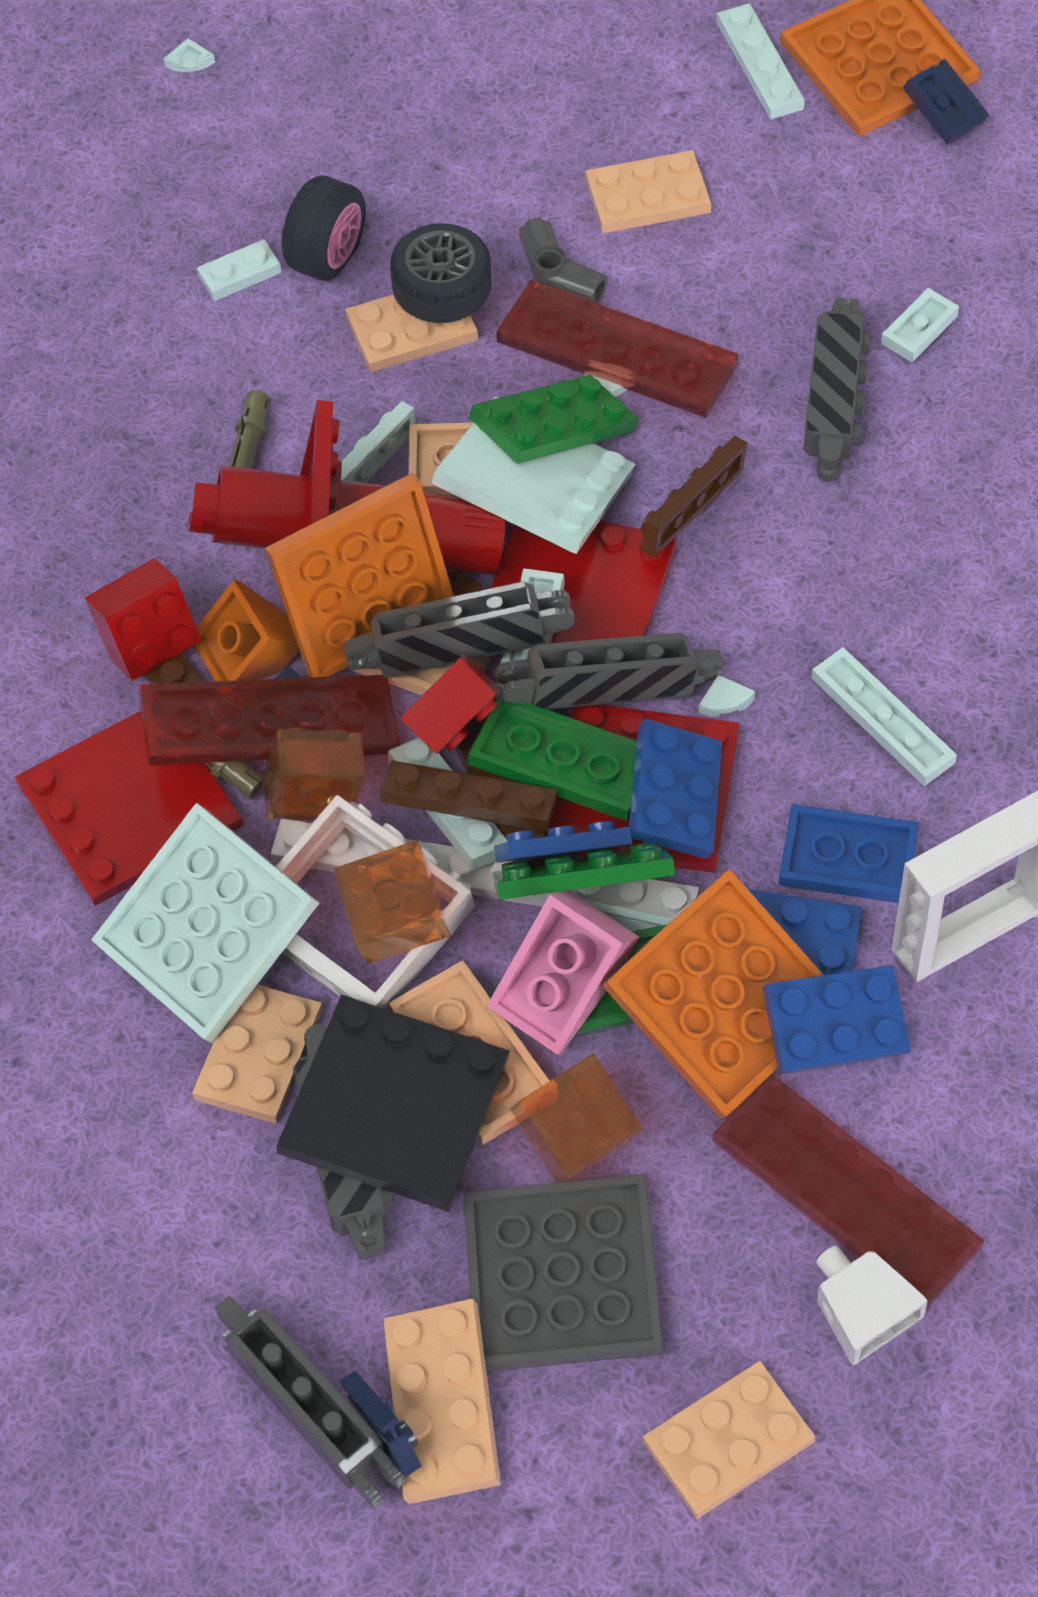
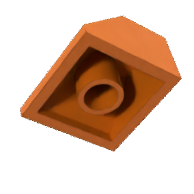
[194,580,299,696]

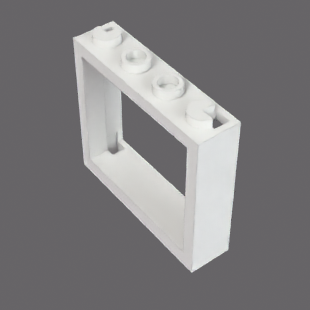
[892,791,1038,982]
[276,795,475,1010]

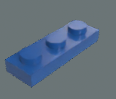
[494,821,632,863]

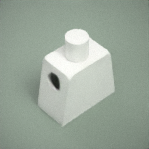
[816,1245,928,1366]

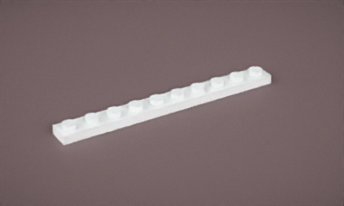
[270,818,699,919]

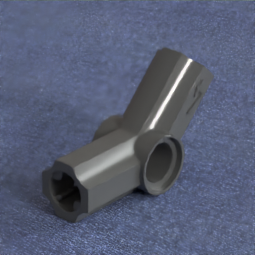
[519,217,607,306]

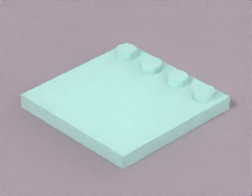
[431,396,636,554]
[91,803,320,1043]

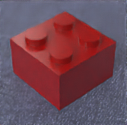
[84,558,202,681]
[400,653,500,754]

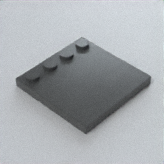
[464,1174,664,1371]

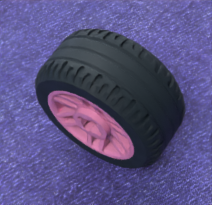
[281,175,366,281]

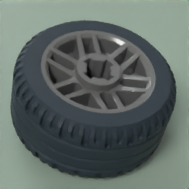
[390,223,492,323]

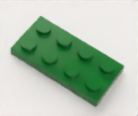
[469,375,639,464]
[468,694,637,821]
[493,842,675,900]

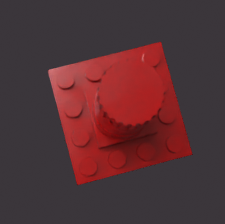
[188,400,506,575]

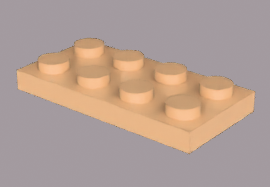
[388,960,558,1145]
[383,1299,501,1504]

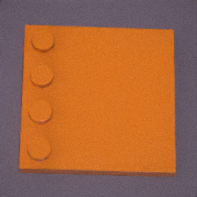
[780,0,982,136]
[265,473,454,684]
[602,869,823,1120]

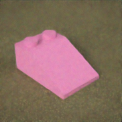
[487,890,640,1055]

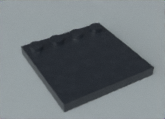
[277,994,510,1212]

